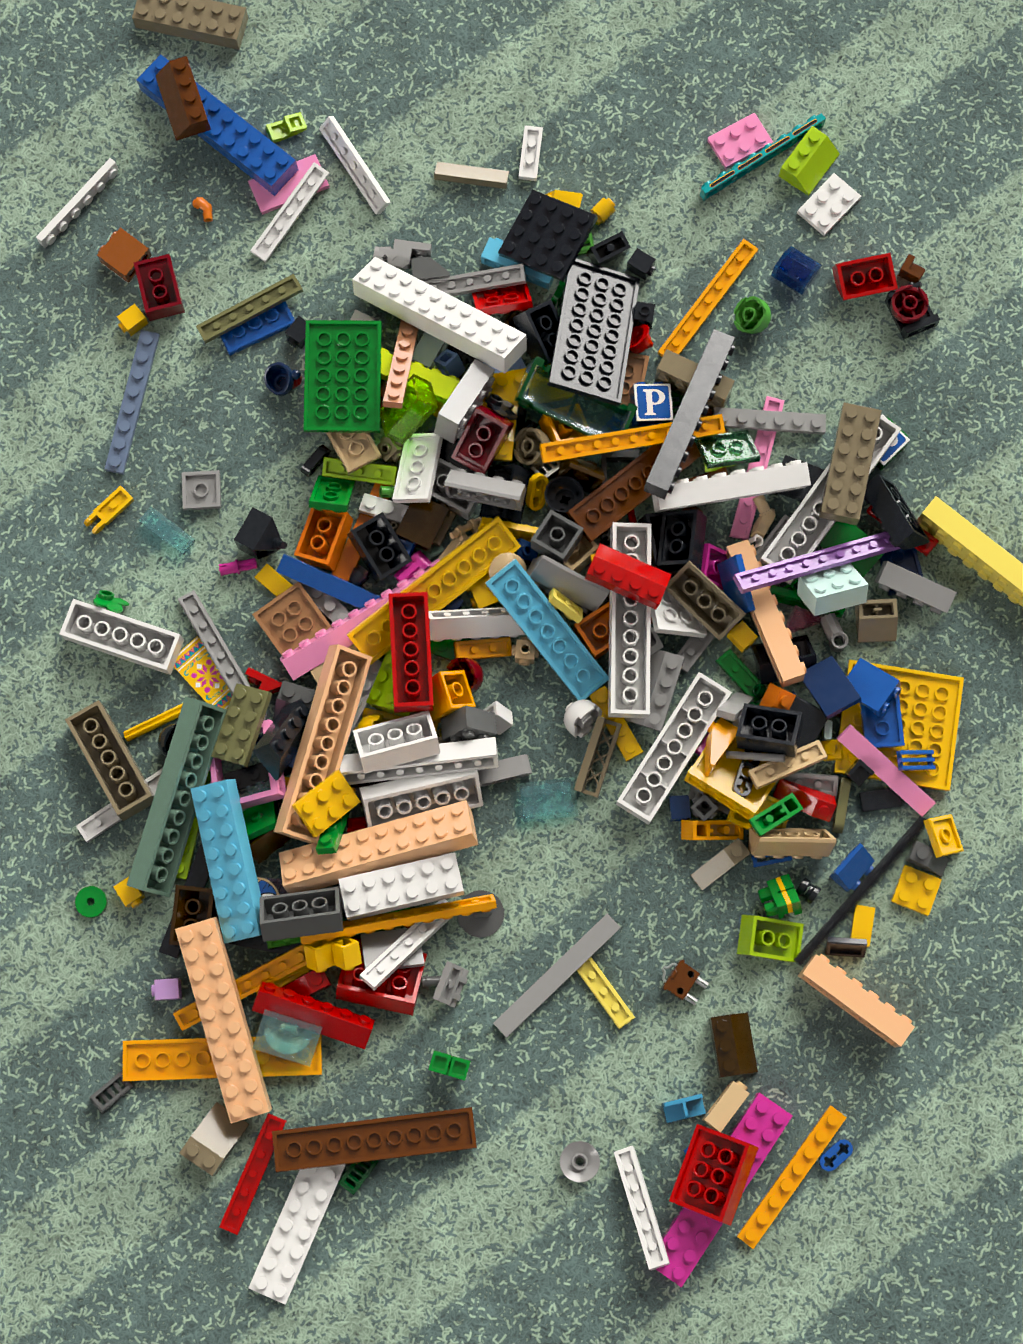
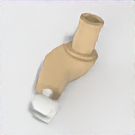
[749,495,776,548]

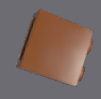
[97,227,152,283]

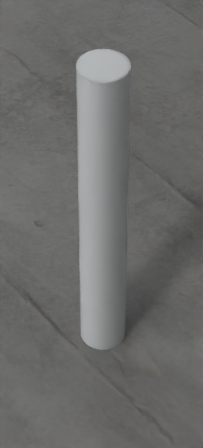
[726,751,785,762]

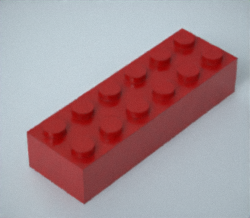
[388,592,434,713]

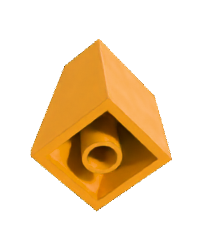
[429,670,476,723]

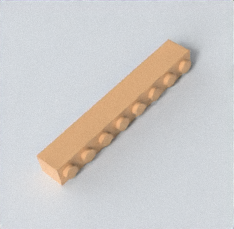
[726,539,807,688]

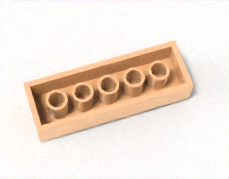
[798,954,915,1048]

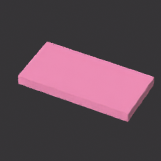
[248,154,330,215]

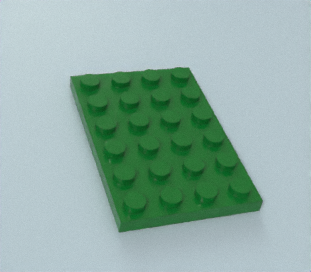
[304,320,382,433]

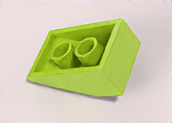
[737,915,804,963]

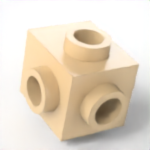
[511,637,539,666]

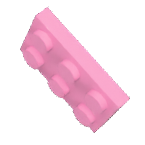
[707,113,773,170]

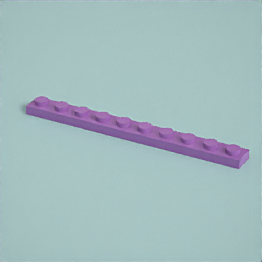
[733,532,901,594]

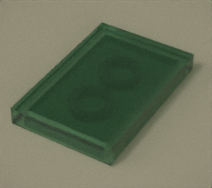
[695,430,761,469]

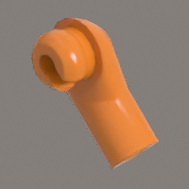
[192,197,213,222]

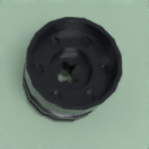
[544,475,585,521]

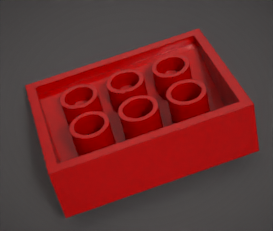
[336,937,427,1016]
[669,1124,759,1226]

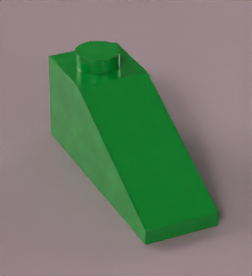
[748,792,803,837]

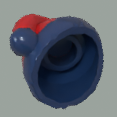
[264,362,302,396]

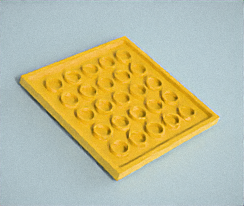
[833,660,964,792]

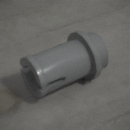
[422,974,441,990]

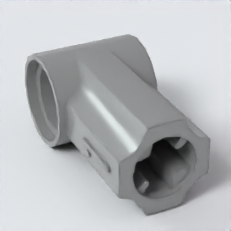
[819,613,848,652]

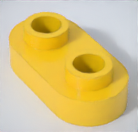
[526,473,549,511]

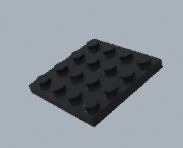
[498,189,598,282]

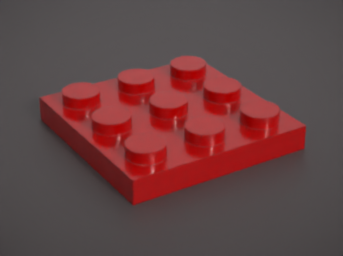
[472,283,533,316]

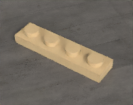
[748,740,828,790]

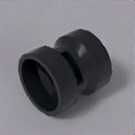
[796,877,821,904]

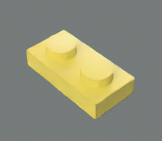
[549,588,583,623]

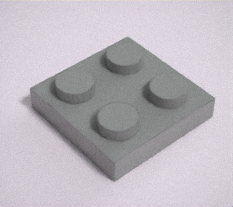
[182,470,221,511]

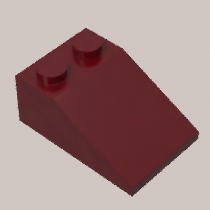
[133,254,185,321]
[451,405,514,474]

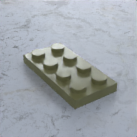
[211,683,272,767]

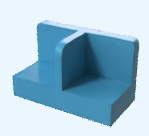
[662,1094,706,1123]

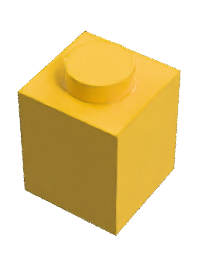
[117,303,149,336]
[727,620,758,653]
[113,877,145,908]

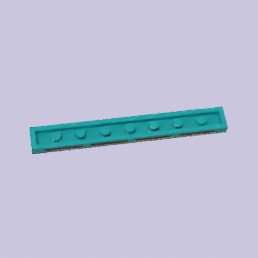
[700,113,826,201]

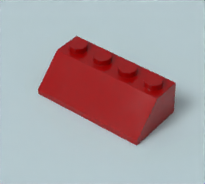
[585,543,672,610]

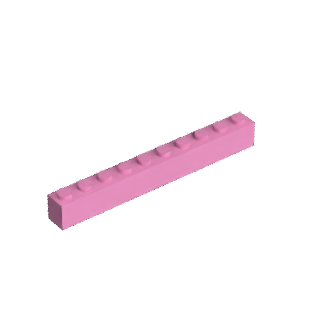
[280,559,440,681]

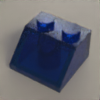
[771,246,822,295]

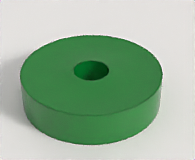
[75,886,108,918]

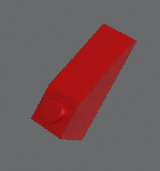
[773,779,837,822]
[282,970,332,996]

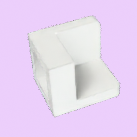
[484,701,513,735]

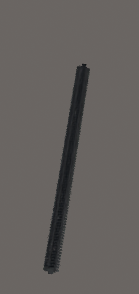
[794,816,927,967]

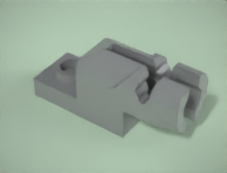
[373,239,432,269]

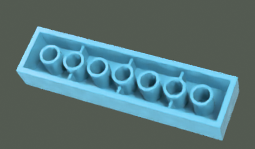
[191,779,262,944]

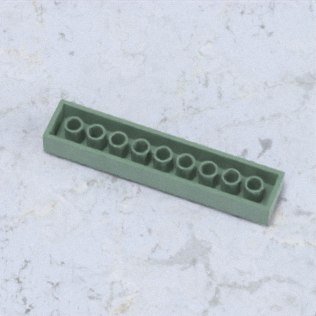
[127,697,227,897]

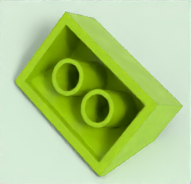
[779,126,840,196]

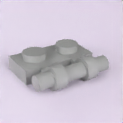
[432,961,469,1008]

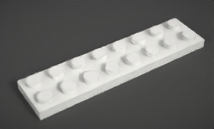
[249,1164,346,1305]

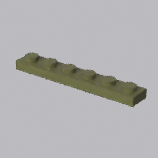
[196,274,303,344]

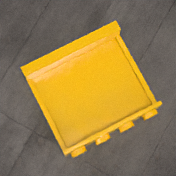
[684,739,777,820]

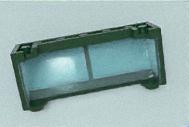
[514,356,638,436]

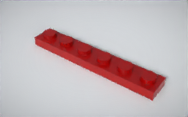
[219,1113,287,1235]

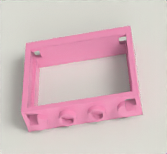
[209,719,286,809]

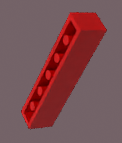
[252,981,375,1050]

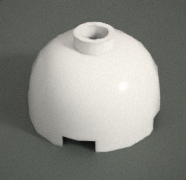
[564,699,602,738]

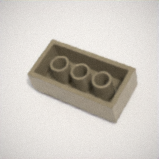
[655,349,735,410]

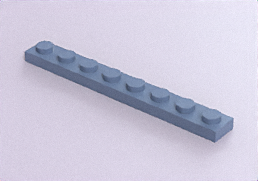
[105,330,160,475]

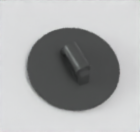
[457,890,504,937]

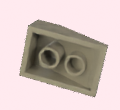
[179,1102,249,1176]

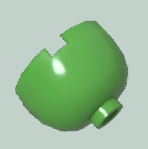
[734,296,771,334]

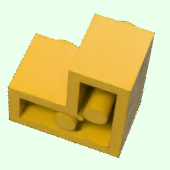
[303,936,362,973]

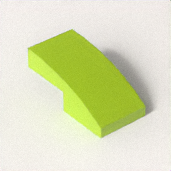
[265,112,307,143]

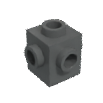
[690,792,719,821]

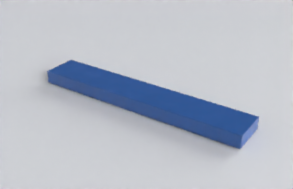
[276,554,381,609]

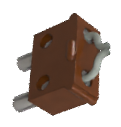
[661,960,709,1005]

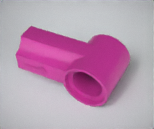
[394,550,431,582]

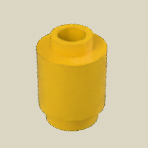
[590,198,616,225]

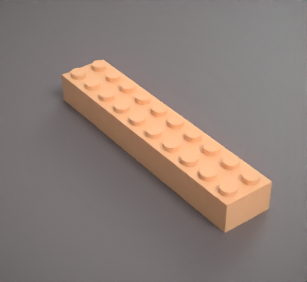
[274,644,372,844]
[279,800,478,893]
[175,917,272,1123]

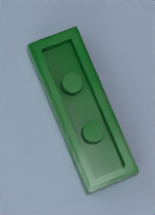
[715,649,767,703]

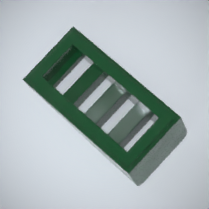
[338,1161,379,1195]

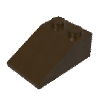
[556,457,605,492]

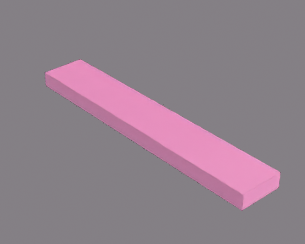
[837,724,936,817]

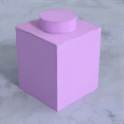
[151,978,182,1001]

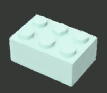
[797,563,868,616]

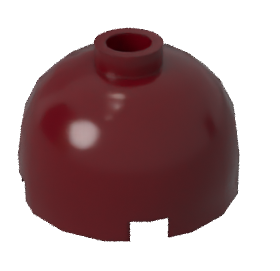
[890,285,929,324]
[446,657,484,694]

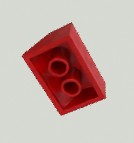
[832,253,898,301]

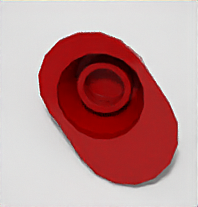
[629,324,653,354]

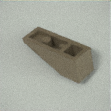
[690,838,751,891]

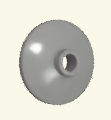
[560,1141,600,1182]

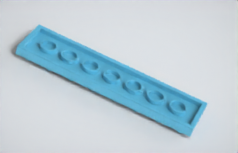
[485,559,609,700]

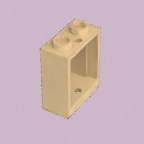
[702,1080,750,1133]

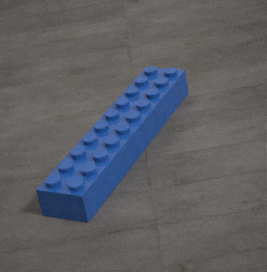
[136,54,299,196]

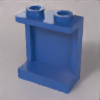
[847,658,901,718]

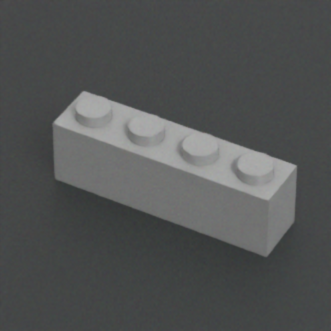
[874,561,957,615]

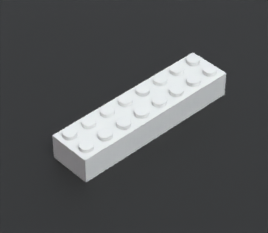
[652,460,811,513]
[616,672,732,825]

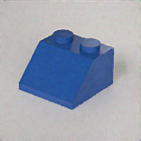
[829,843,875,892]

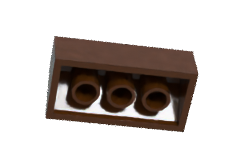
[155,56,211,141]

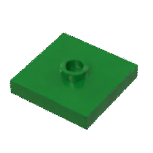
[243,801,278,841]

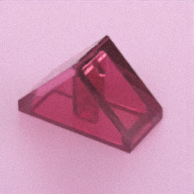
[785,605,821,633]

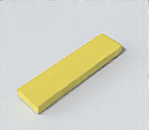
[577,957,635,1029]

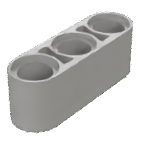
[477,754,532,787]

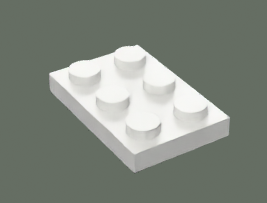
[797,173,861,236]

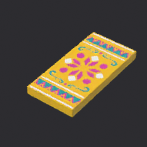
[174,636,232,709]

